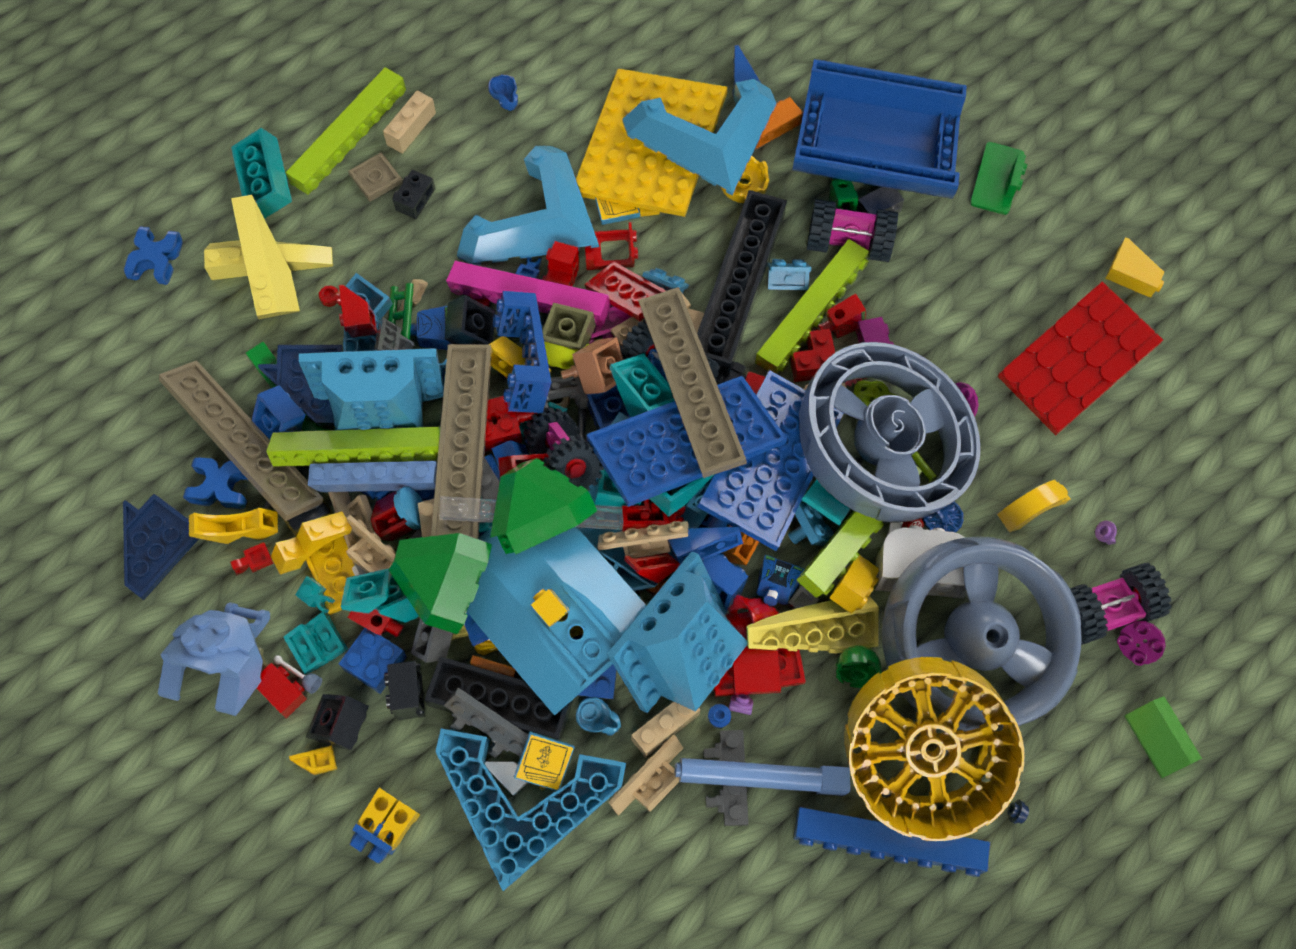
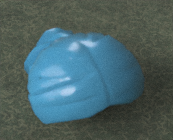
[576,697,621,736]

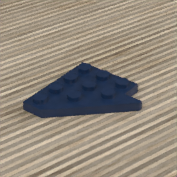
[258,345,343,426]
[123,494,200,600]

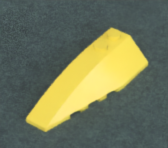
[204,240,333,280]

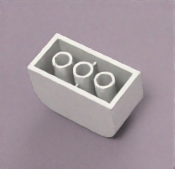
[875,526,967,598]

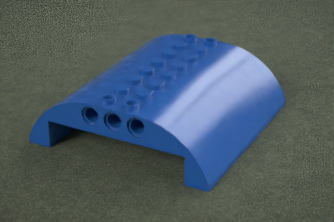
[792,59,967,199]

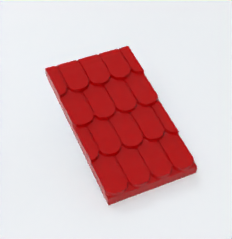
[997,281,1163,436]

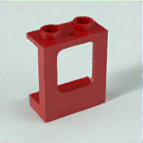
[585,222,638,270]

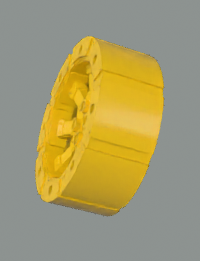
[844,657,1024,841]

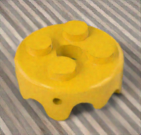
[721,156,769,203]

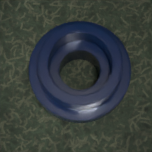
[1007,800,1029,824]

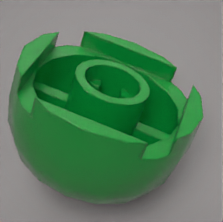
[836,645,882,688]

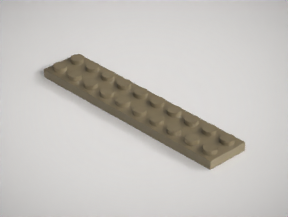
[638,287,747,478]
[431,345,492,539]
[159,360,323,521]

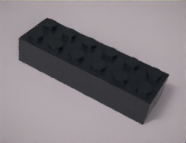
[425,656,573,741]

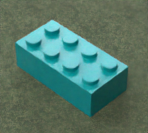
[231,128,292,219]

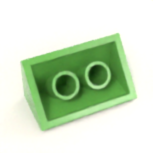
[1125,696,1202,779]

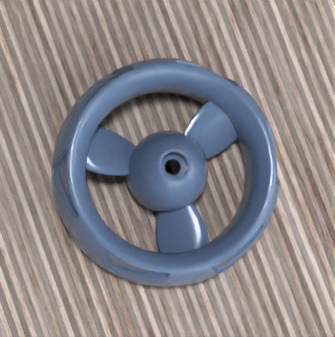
[799,342,980,523]
[882,536,1081,732]

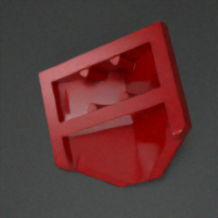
[625,553,679,583]

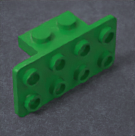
[970,142,1028,215]

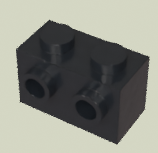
[392,170,435,219]

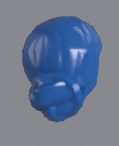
[488,74,518,111]

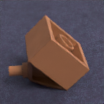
[560,337,624,394]

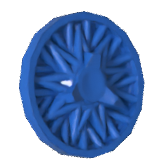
[923,501,964,533]

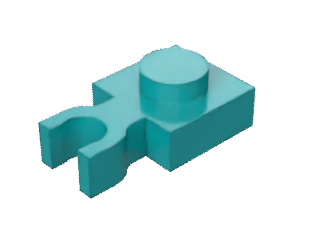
[295,576,335,613]

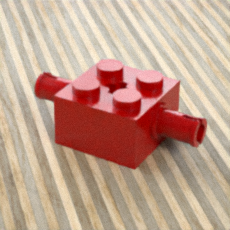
[485,396,538,452]

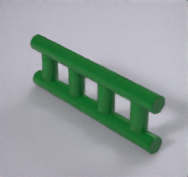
[388,283,414,340]

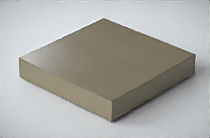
[348,152,403,202]

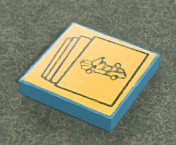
[595,198,640,225]
[514,731,575,791]

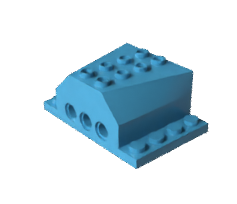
[299,348,444,430]
[607,552,747,713]

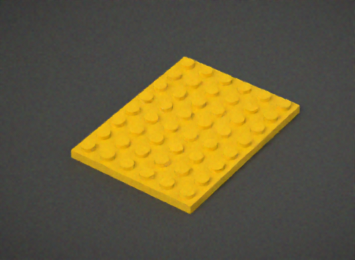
[576,68,728,217]

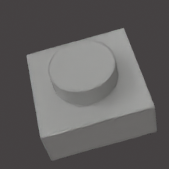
[787,586,819,609]

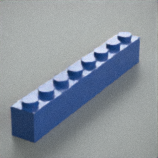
[793,807,990,877]

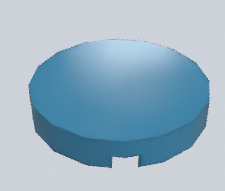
[393,487,423,530]

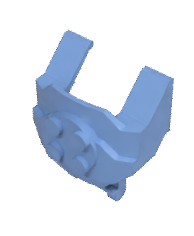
[158,603,270,716]

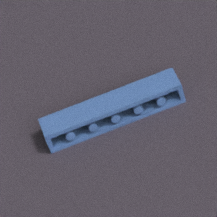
[308,461,437,492]

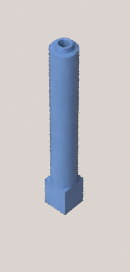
[674,758,850,796]

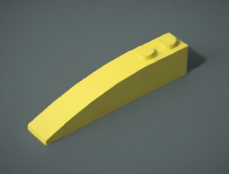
[231,195,300,319]
[747,596,879,654]

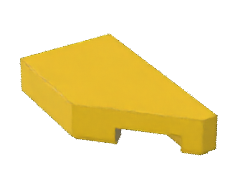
[289,745,337,775]

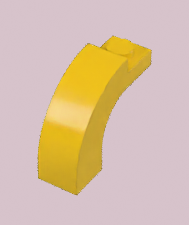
[997,480,1071,532]

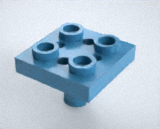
[788,503,834,546]

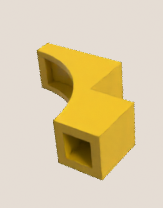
[189,508,278,544]
[271,511,352,575]

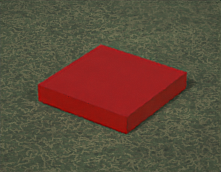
[733,648,781,695]

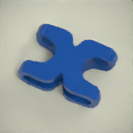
[124,226,183,285]
[183,458,248,509]

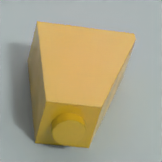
[1105,237,1164,298]

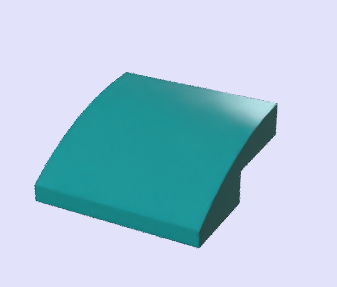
[283,612,348,674]

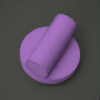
[1095,521,1117,545]
[729,694,754,715]

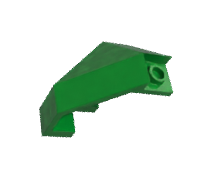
[490,458,598,554]
[389,533,492,634]

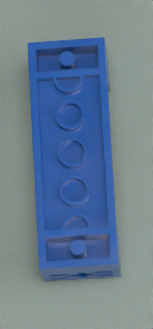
[493,291,551,413]

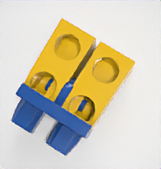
[349,788,420,864]

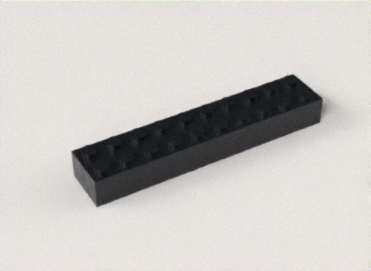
[697,190,788,376]

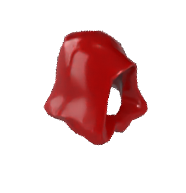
[725,595,779,640]

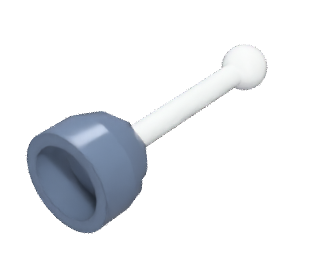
[273,655,322,694]

